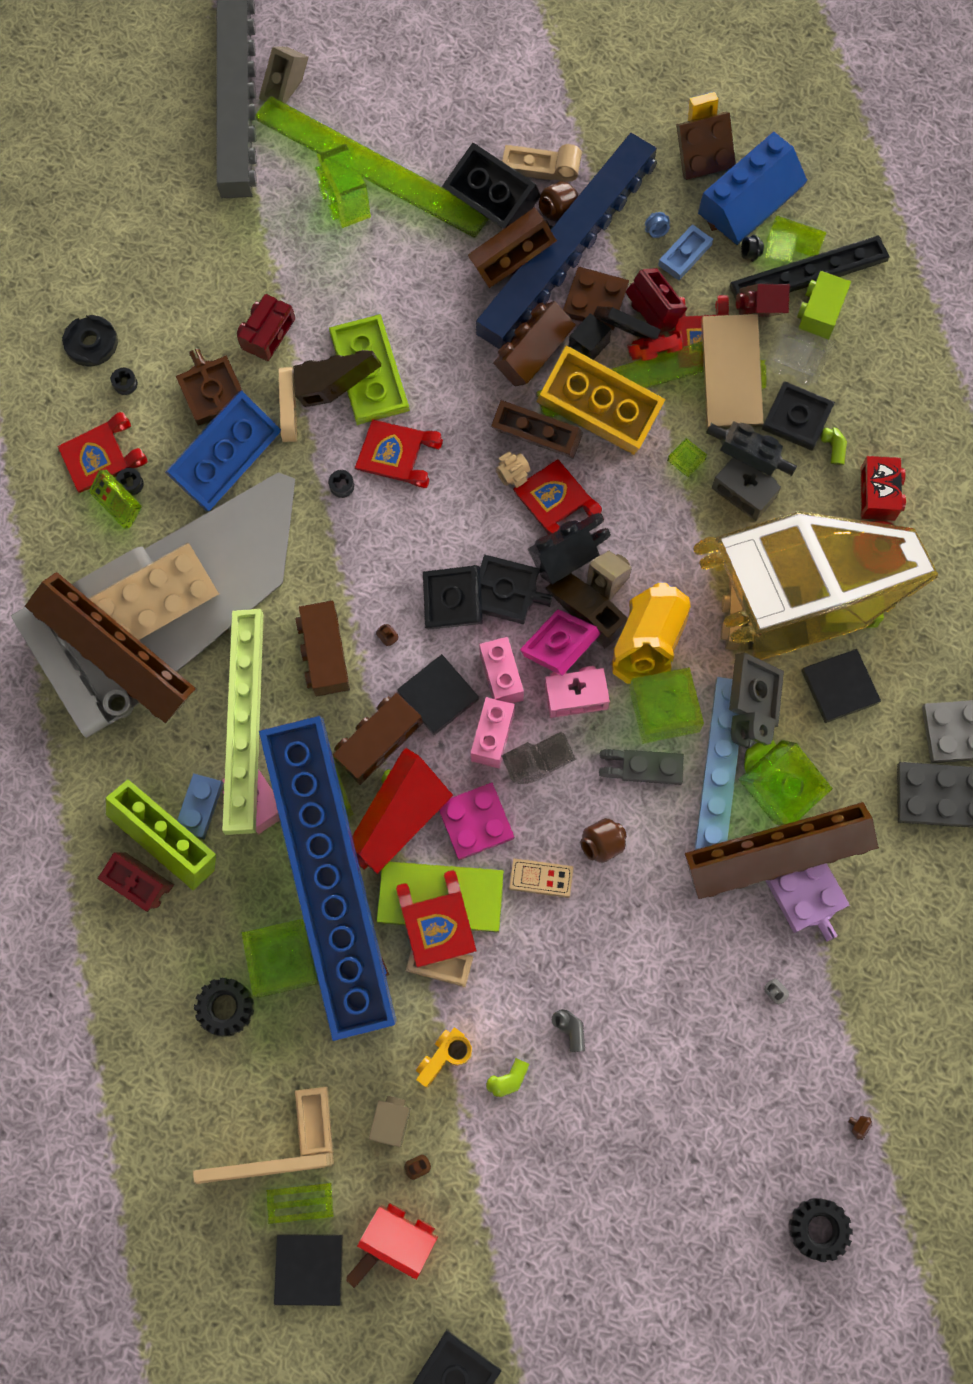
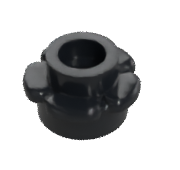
[741,234,764,262]

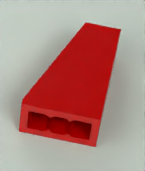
[352,748,453,874]

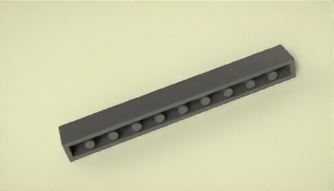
[217,0,257,199]

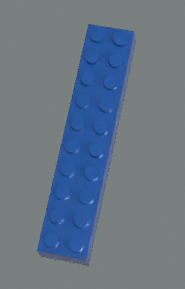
[259,716,397,1041]

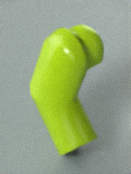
[821,427,847,465]
[744,740,777,777]
[486,1058,530,1097]

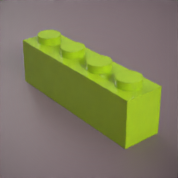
[105,779,216,890]

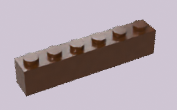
[24,572,196,724]
[685,802,879,899]

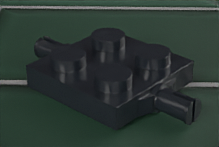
[706,421,797,476]
[480,554,553,624]

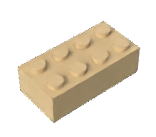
[89,543,219,640]

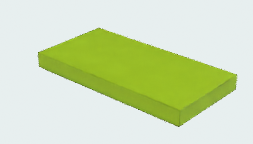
[329,314,410,425]
[377,862,504,932]

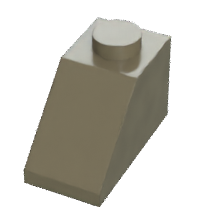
[259,46,309,109]
[586,550,632,600]

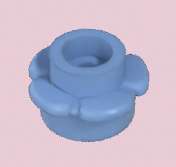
[645,212,670,238]

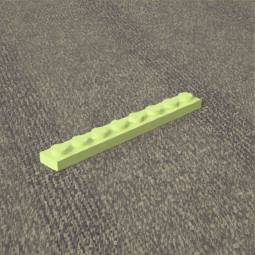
[222,609,263,835]

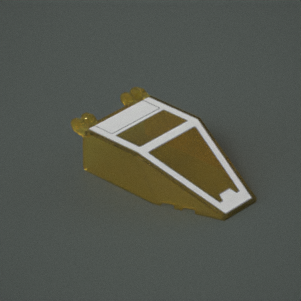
[693,511,938,660]

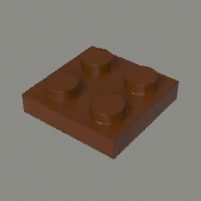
[676,112,736,180]
[563,266,629,330]

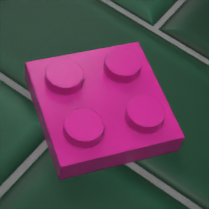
[520,609,600,676]
[439,782,515,861]

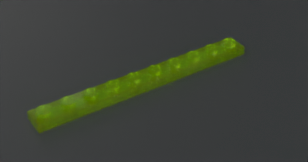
[256,96,489,238]

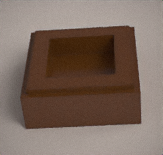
[346,1253,379,1288]

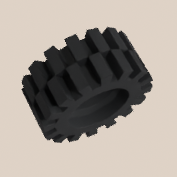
[194,978,254,1037]
[789,1198,853,1262]

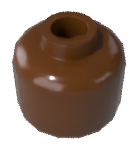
[539,181,578,222]
[580,818,627,863]

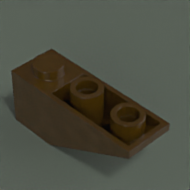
[293,350,381,407]
[546,573,628,649]

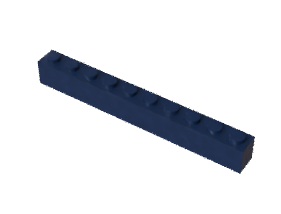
[476,133,657,349]

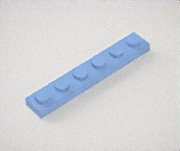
[695,677,739,850]

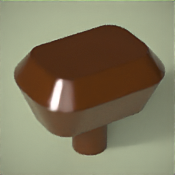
[376,624,399,646]
[848,1116,873,1140]
[404,1155,431,1180]

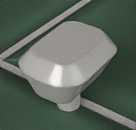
[764,979,789,1005]

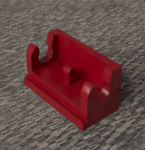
[97,852,174,912]

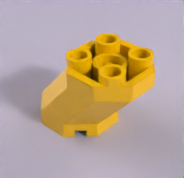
[611,583,691,684]

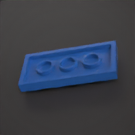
[165,390,281,512]

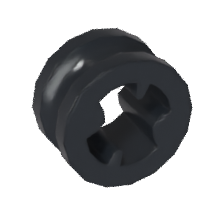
[110,367,138,395]
[116,468,144,496]
[328,470,354,498]

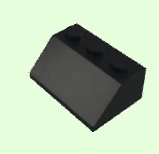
[442,142,540,229]

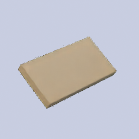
[701,314,763,428]
[193,1153,334,1184]

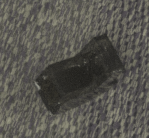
[501,732,576,784]

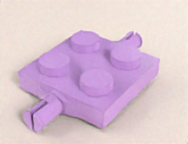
[766,863,850,942]

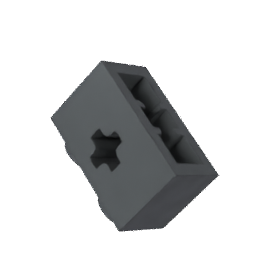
[712,457,781,521]

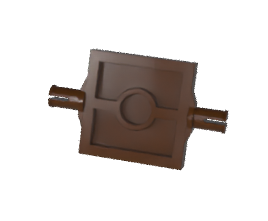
[176,349,243,426]

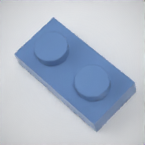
[658,224,713,280]
[177,773,223,839]

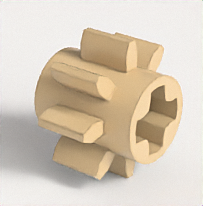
[496,451,531,488]

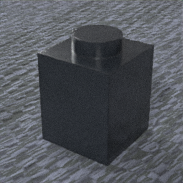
[569,313,612,360]

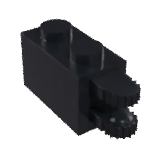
[528,513,611,584]

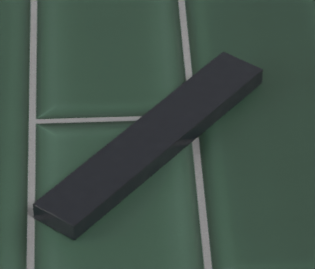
[730,235,890,300]

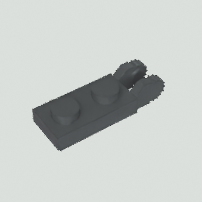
[599,749,684,785]

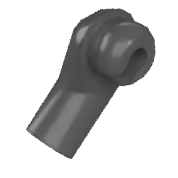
[551,1009,585,1052]

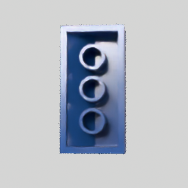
[698,131,807,245]

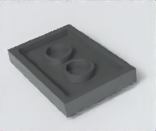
[897,762,973,828]

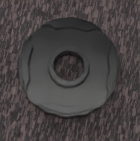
[62,315,118,367]

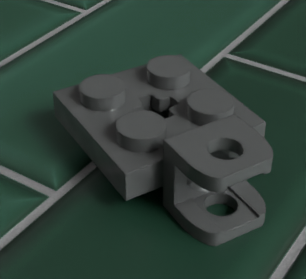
[729,652,784,748]

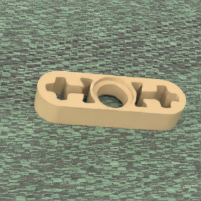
[278,367,298,443]

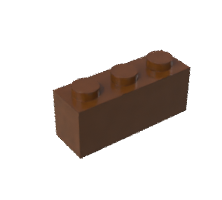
[468,207,557,289]
[493,301,576,387]
[491,400,583,459]
[295,600,350,697]
[332,692,423,785]

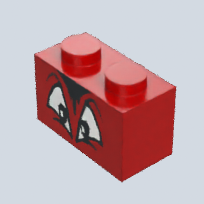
[861,456,906,521]

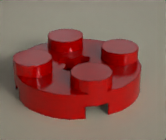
[627,330,683,361]

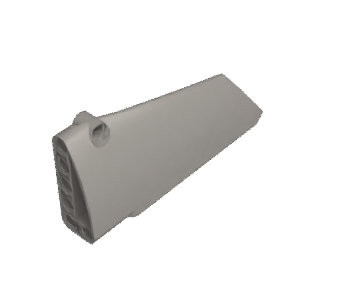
[11,472,295,738]

